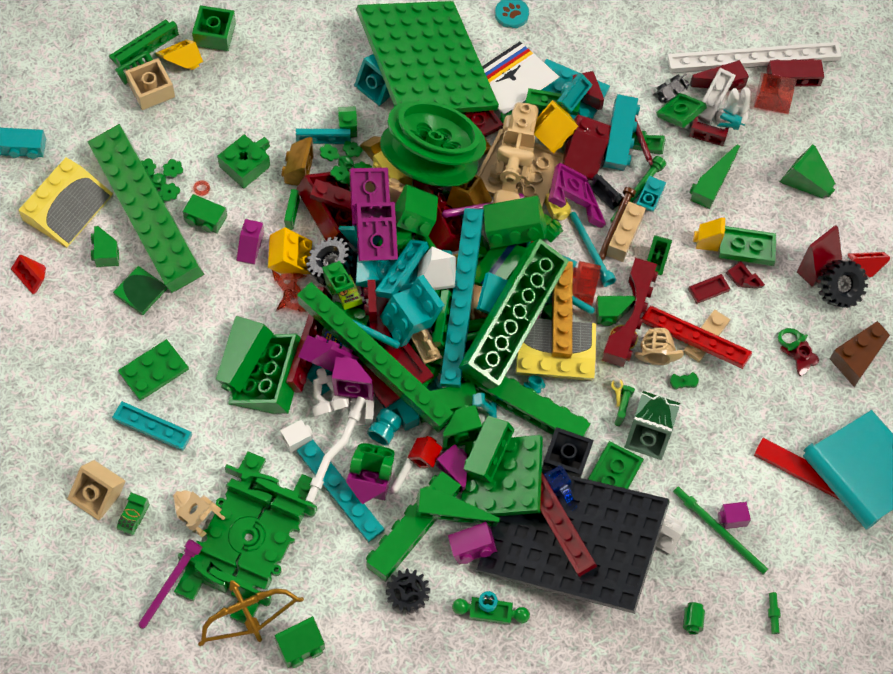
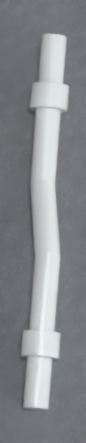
[306,397,365,504]

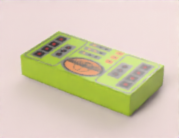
[337,275,363,310]

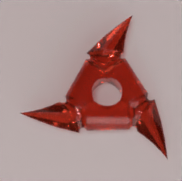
[272,270,307,301]
[275,281,307,312]

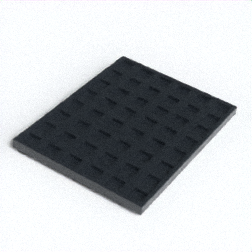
[476,469,670,614]

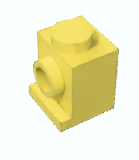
[545,193,571,221]

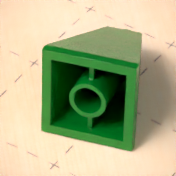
[779,144,836,198]

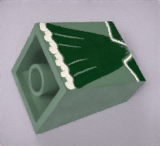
[624,391,680,460]

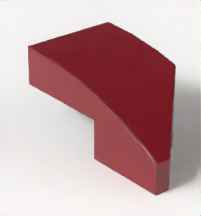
[726,262,765,288]

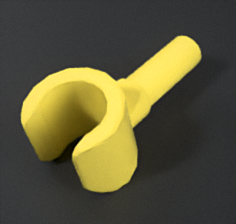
[611,379,624,407]

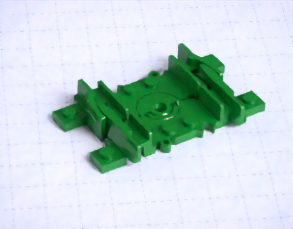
[174,451,317,624]

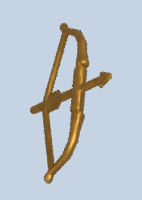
[198,580,304,646]

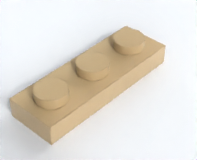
[683,309,731,362]

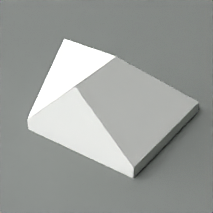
[418,246,456,290]

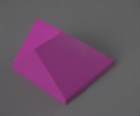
[346,469,392,505]

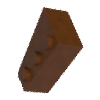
[830,321,890,387]

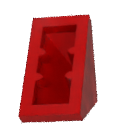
[848,252,890,277]
[11,255,46,294]

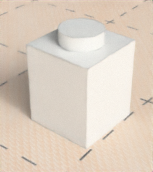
[280,420,313,453]

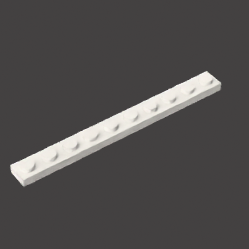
[667,42,842,73]

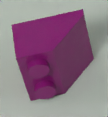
[332,356,374,401]

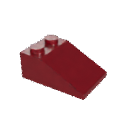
[562,114,611,181]
[797,225,842,287]

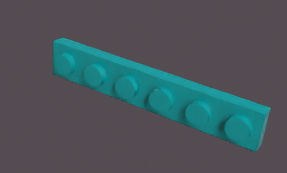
[297,439,385,543]

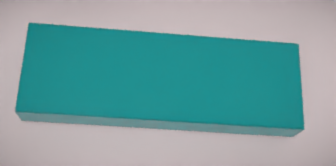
[296,128,351,144]

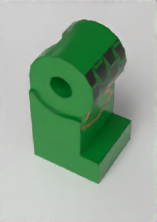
[117,492,150,536]

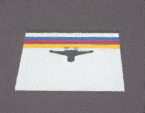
[482,41,559,114]

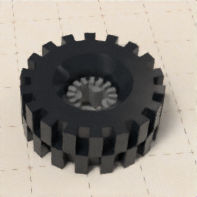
[306,237,357,286]
[817,260,868,308]

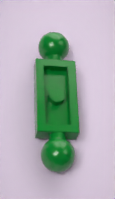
[452,597,530,625]

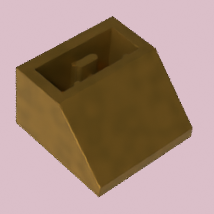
[446,175,492,209]

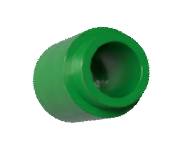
[683,602,705,635]

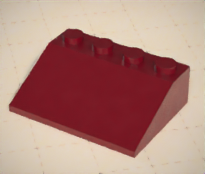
[296,170,352,243]

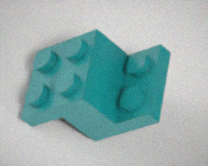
[380,275,445,347]

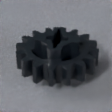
[386,568,430,615]

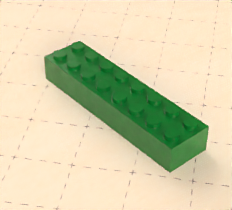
[458,238,569,389]

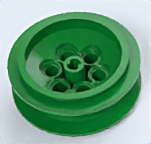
[380,101,486,186]

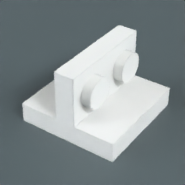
[656,513,687,554]

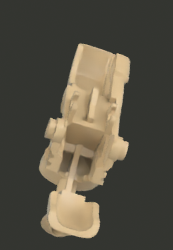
[490,102,538,204]

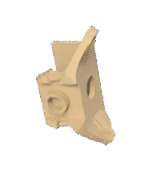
[173,490,225,537]

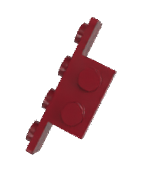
[364,280,390,341]

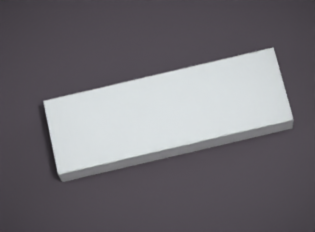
[698,68,736,123]

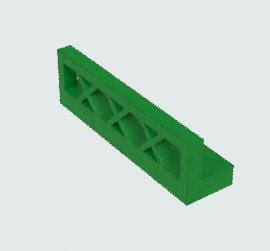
[109,19,179,70]

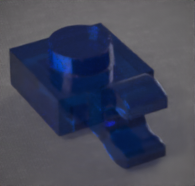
[544,465,574,503]

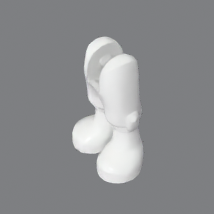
[715,87,750,126]

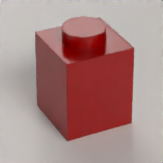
[407,436,443,468]

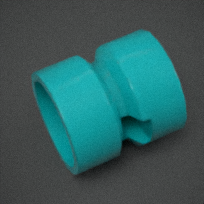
[367,408,403,446]

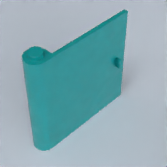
[803,410,893,530]

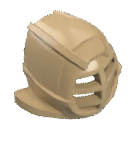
[634,328,684,365]

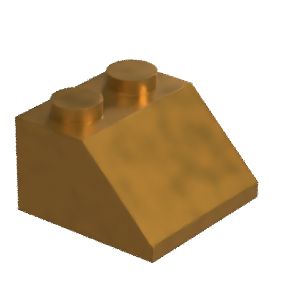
[281,137,314,186]

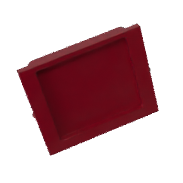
[357,331,434,408]

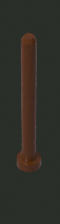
[599,187,636,261]

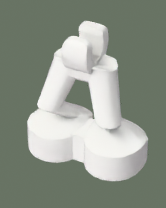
[312,368,351,416]

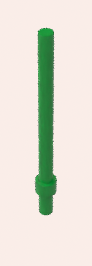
[673,486,768,575]

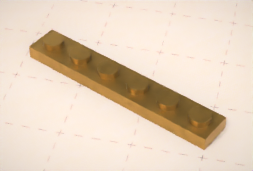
[552,261,573,359]

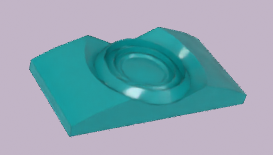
[356,255,419,291]

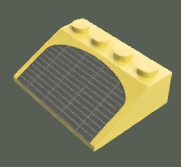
[19,157,113,248]
[515,319,596,381]

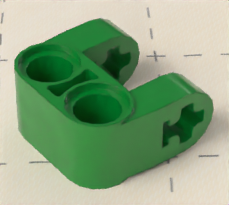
[349,443,395,481]

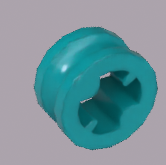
[479,591,498,612]

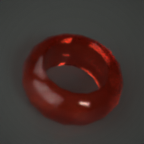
[193,180,210,196]

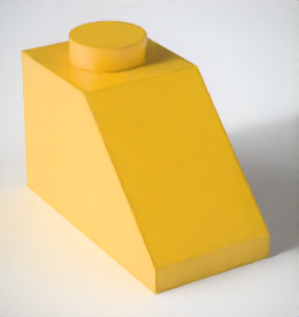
[693,217,725,252]

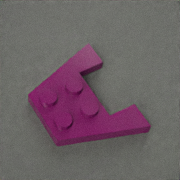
[548,163,606,228]

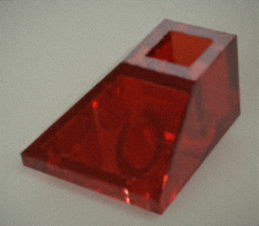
[754,72,797,114]

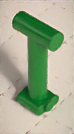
[614,385,635,427]

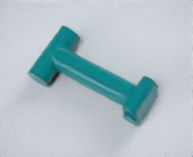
[473,393,497,418]

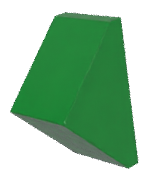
[647,235,672,275]

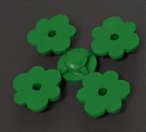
[319,141,373,181]
[141,158,183,202]

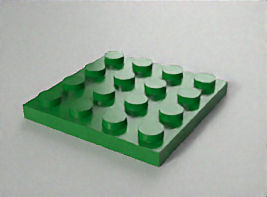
[462,435,543,516]

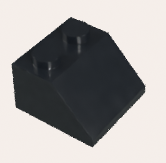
[542,427,594,478]

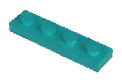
[375,240,429,299]
[112,401,192,451]

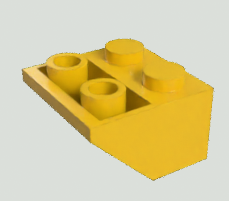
[534,100,578,153]
[268,227,312,274]

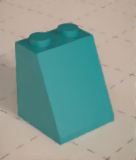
[354,54,390,106]

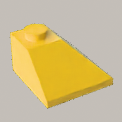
[155,39,203,70]

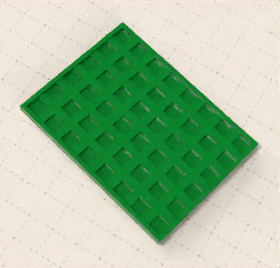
[356,1,499,113]

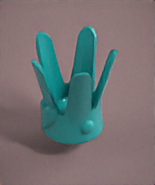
[717,109,745,130]

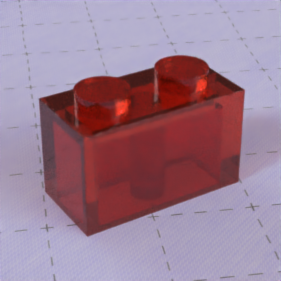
[573,261,601,306]

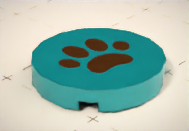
[495,0,529,29]

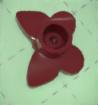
[780,341,819,376]

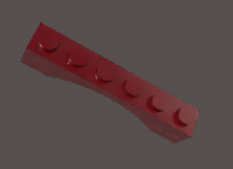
[602,257,658,368]

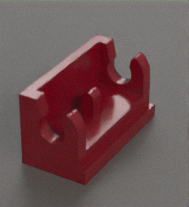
[689,116,729,147]

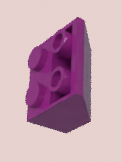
[298,335,359,372]

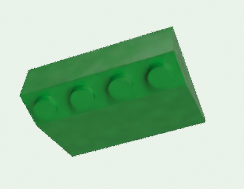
[228,333,301,414]

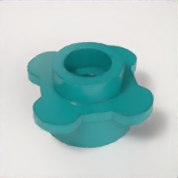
[523,375,546,394]

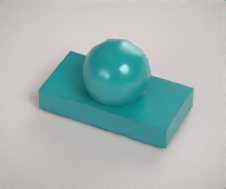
[557,73,592,113]

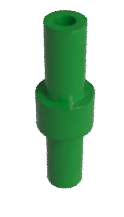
[768,592,781,634]

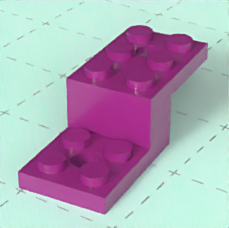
[349,168,398,261]

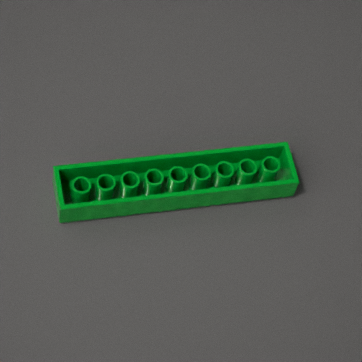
[88,124,205,293]

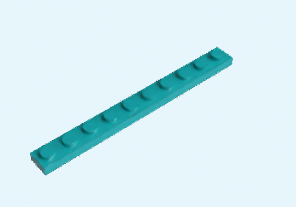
[440,208,484,388]

